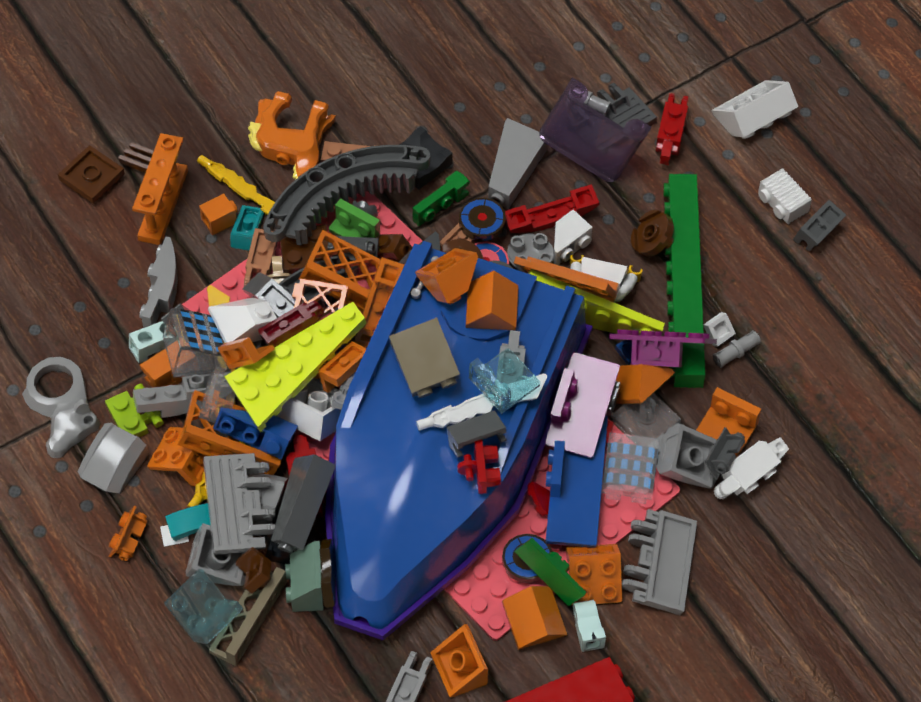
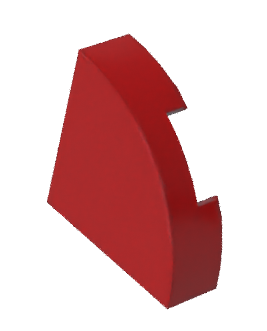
[527,482,550,516]

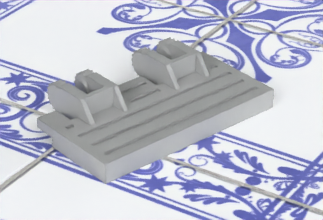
[203,453,275,555]
[622,509,697,615]

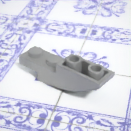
[139,236,178,328]
[133,371,233,418]

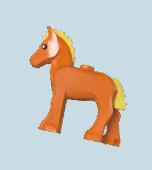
[248,91,336,180]

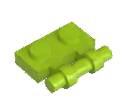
[105,384,164,437]

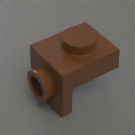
[377,234,413,262]
[236,547,271,594]

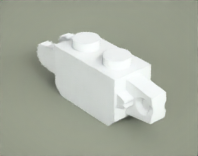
[714,438,789,500]

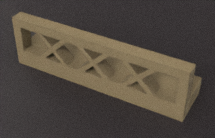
[209,567,287,666]

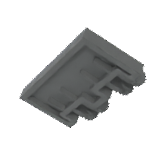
[556,83,657,165]

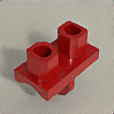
[457,439,501,494]

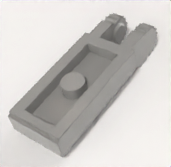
[386,651,433,702]

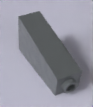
[271,455,336,553]

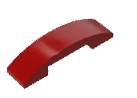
[505,184,600,233]

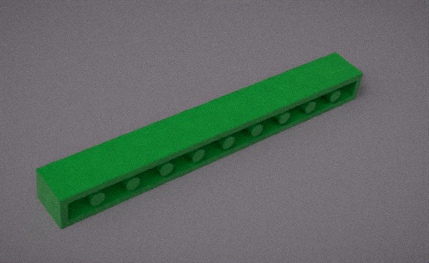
[663,174,705,388]

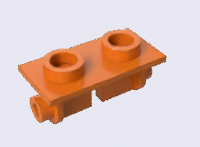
[108,506,147,561]

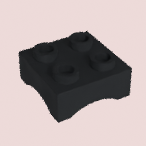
[399,126,453,190]

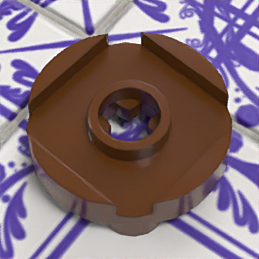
[631,210,674,258]

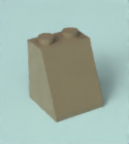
[389,317,460,398]

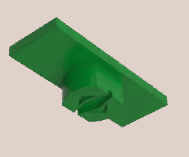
[514,538,586,606]

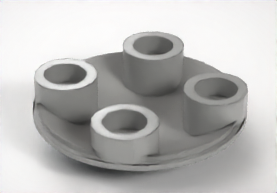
[507,233,554,271]

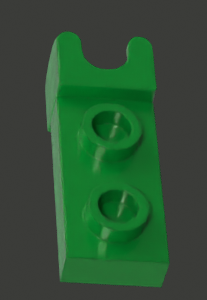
[412,171,470,226]

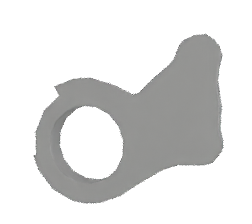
[22,357,100,458]

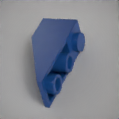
[213,407,298,460]

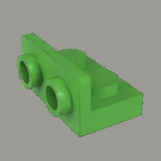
[329,198,380,238]

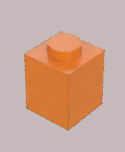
[199,194,238,236]

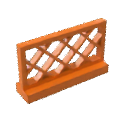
[299,230,381,312]
[514,256,620,302]
[178,390,281,475]

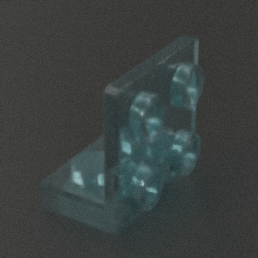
[469,348,540,414]
[164,569,243,644]

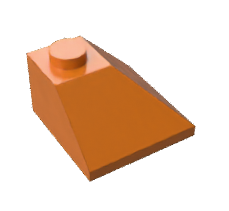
[415,248,478,304]

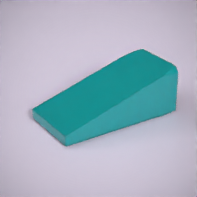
[230,205,264,250]

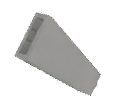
[488,118,548,209]

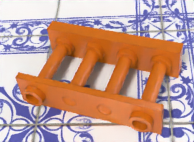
[132,133,188,245]

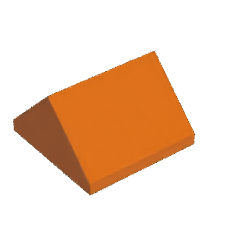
[466,270,518,330]
[616,364,675,404]
[502,586,567,650]
[430,624,488,697]

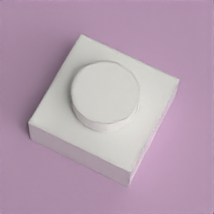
[703,312,736,346]

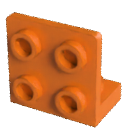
[696,387,761,459]
[147,427,207,487]
[566,544,622,605]

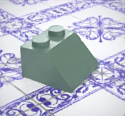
[285,541,323,612]

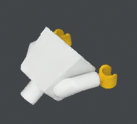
[570,255,643,303]

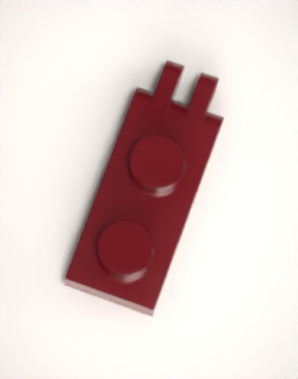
[257,300,325,348]

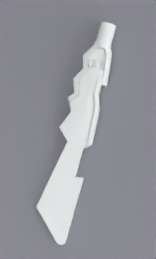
[416,374,547,431]

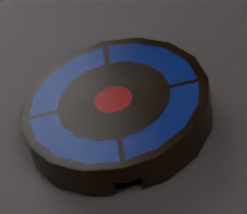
[459,198,506,241]
[502,534,552,583]

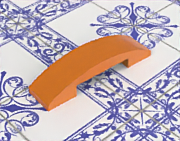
[354,257,405,348]

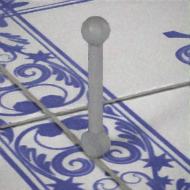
[411,256,439,299]

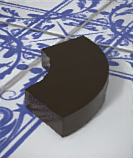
[319,539,336,607]

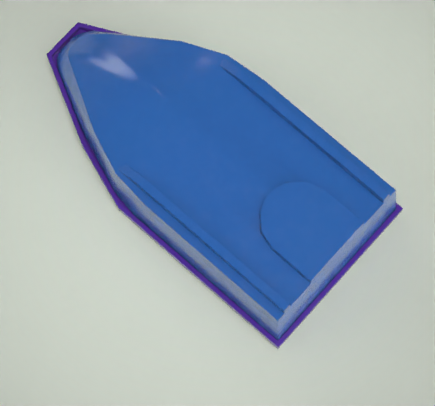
[325,241,593,640]

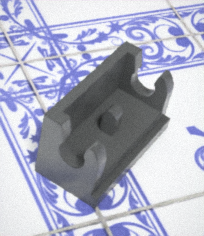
[793,200,846,251]
[447,410,506,457]

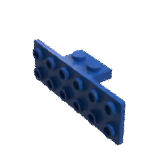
[546,416,608,548]

